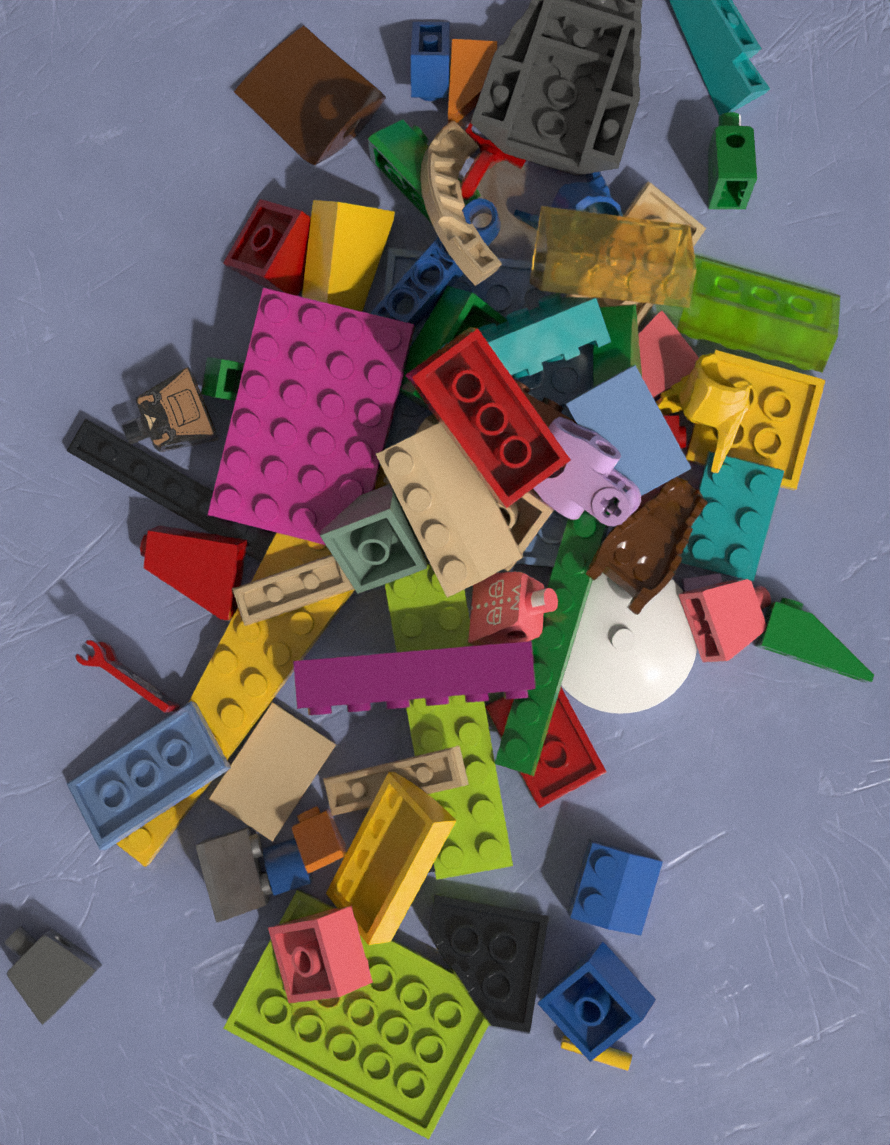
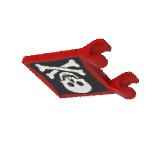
[75,640,180,713]

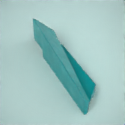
[670,0,770,116]

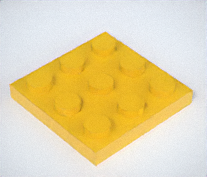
[685,350,825,491]

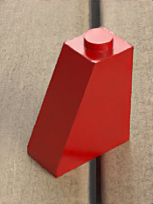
[140,525,247,621]

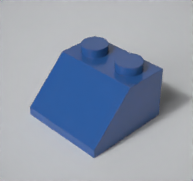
[567,839,663,936]
[537,942,656,1062]

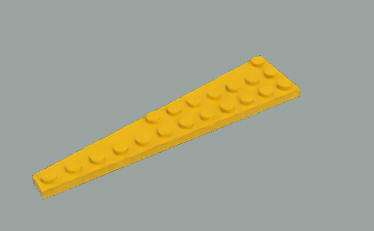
[116,466,387,867]

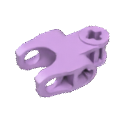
[533,417,641,526]

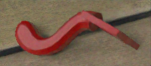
[460,120,526,200]

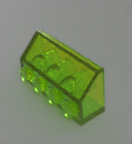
[676,255,841,373]

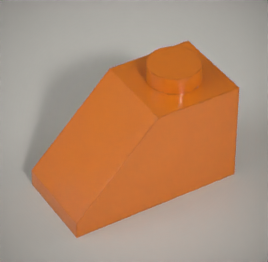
[448,39,498,123]
[291,806,348,874]

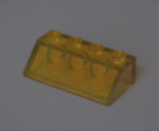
[529,206,696,308]

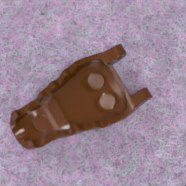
[586,477,707,615]

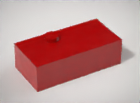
[406,327,571,508]

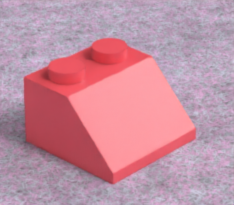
[268,906,373,1003]

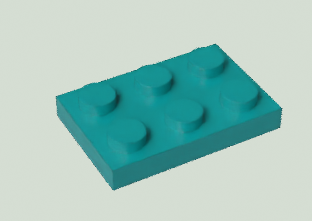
[681,451,784,581]

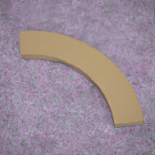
[420,121,502,286]

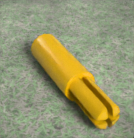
[560,1035,632,1071]

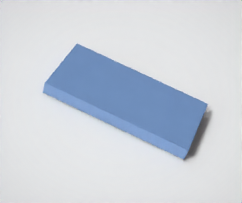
[67,701,231,850]

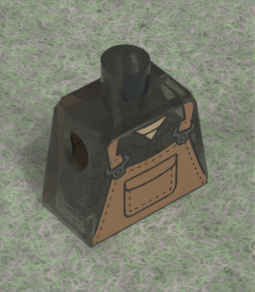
[122,367,219,452]

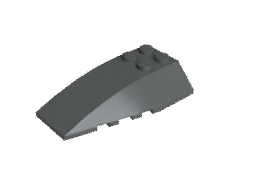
[471,0,642,175]

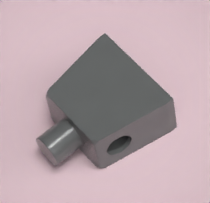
[4,926,102,1025]

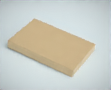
[209,702,337,842]

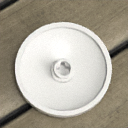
[561,573,697,714]

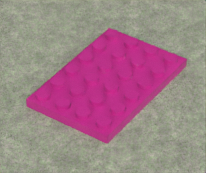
[208,288,415,545]

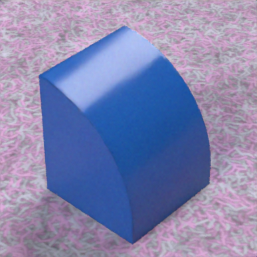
[263,837,314,896]

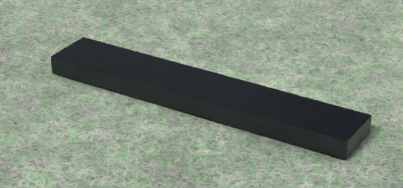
[66,418,276,562]

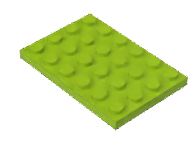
[223,888,489,1140]

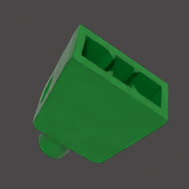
[708,112,757,210]

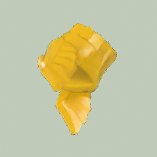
[656,353,752,474]

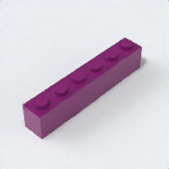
[293,641,536,715]

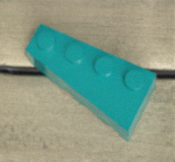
[441,293,611,378]

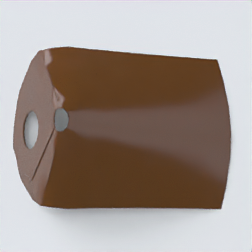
[234,25,386,165]

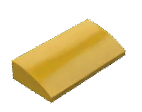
[326,772,457,945]

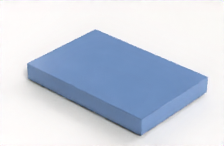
[566,364,692,496]

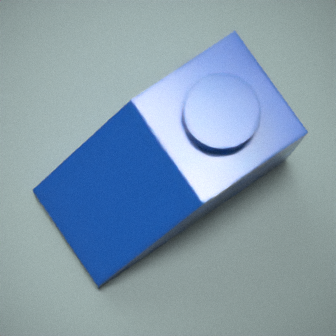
[411,22,450,101]

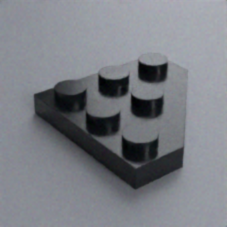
[427,894,549,1034]

